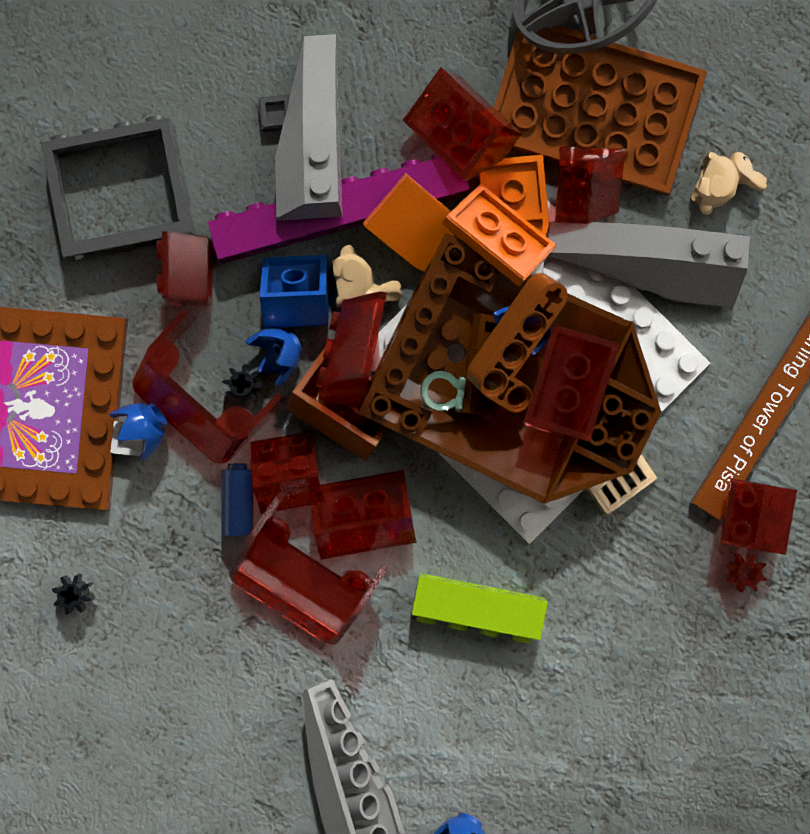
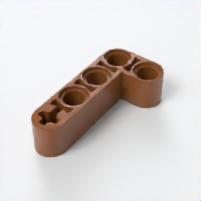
[467,273,568,413]

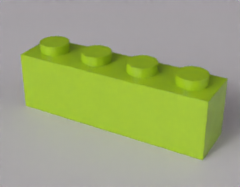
[412,573,548,644]

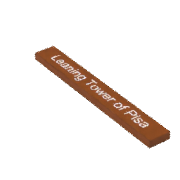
[690,312,810,520]

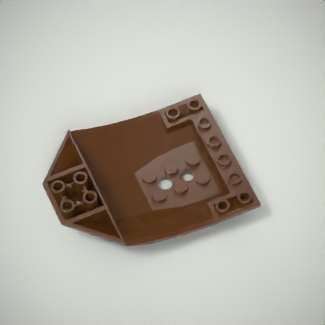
[358,233,661,504]

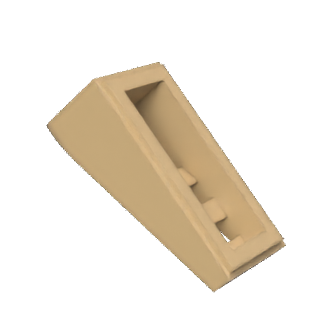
[587,455,657,515]

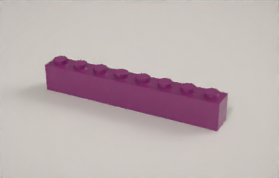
[208,150,469,264]

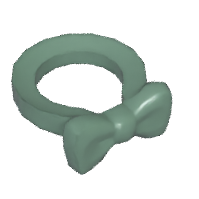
[420,371,466,412]

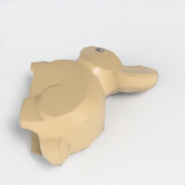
[690,152,767,215]
[332,245,402,316]

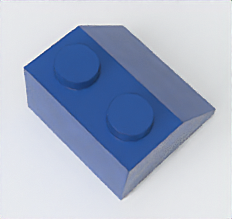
[260,255,329,328]

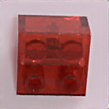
[554,146,626,224]
[156,231,213,306]
[250,430,325,514]
[719,478,797,555]

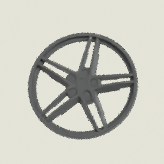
[513,0,657,54]

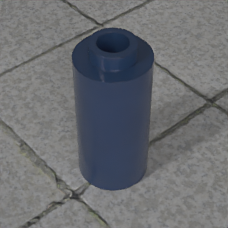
[221,463,254,536]

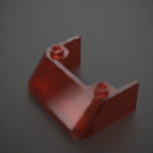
[132,308,287,464]
[229,496,388,645]

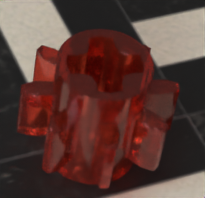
[724,552,767,593]

